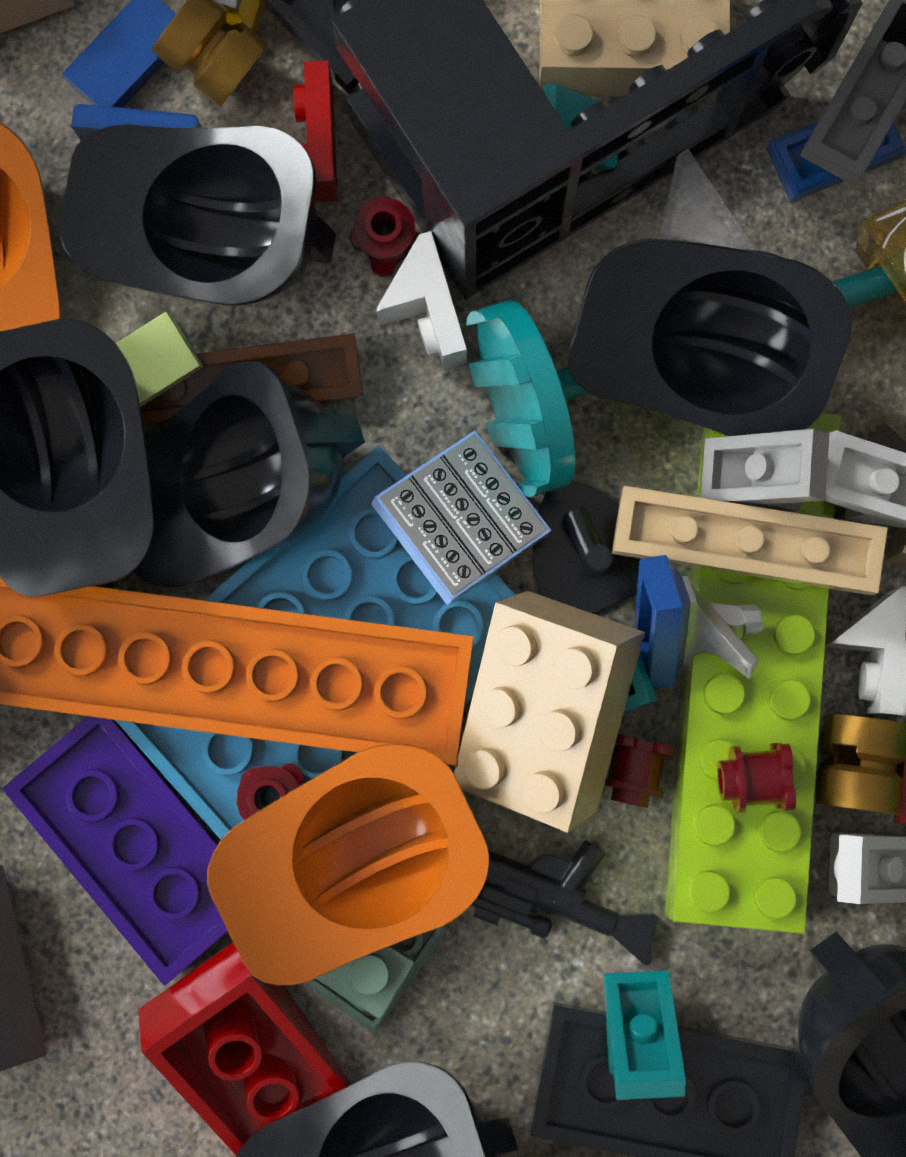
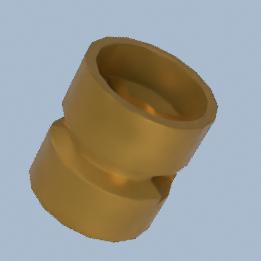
[151,0,269,108]
[816,714,906,815]

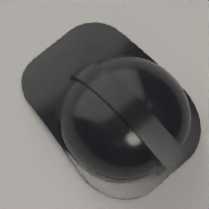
[59,124,336,306]
[568,238,852,436]
[0,318,155,597]
[133,361,365,587]
[798,931,906,1157]
[236,1061,519,1157]

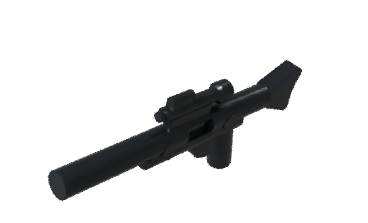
[471,840,659,965]

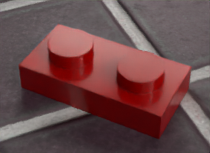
[294,61,338,202]

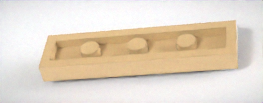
[612,486,888,596]

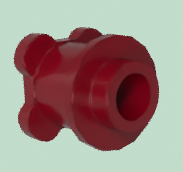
[350,197,420,277]
[604,734,676,808]
[717,742,796,814]
[236,764,304,820]

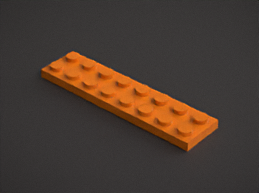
[0,577,473,766]

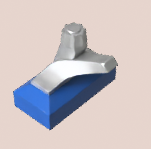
[634,555,763,690]

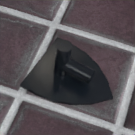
[533,480,642,614]

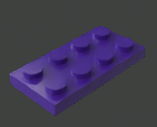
[2,716,228,986]

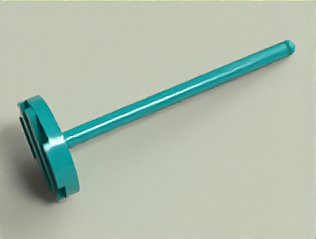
[466,258,906,497]

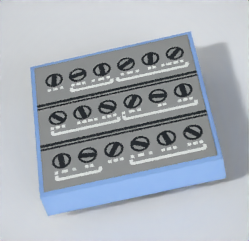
[371,430,551,606]

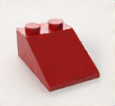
[138,943,352,1156]

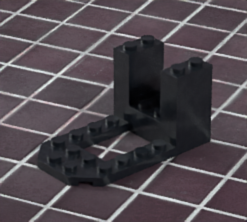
[331,0,863,300]

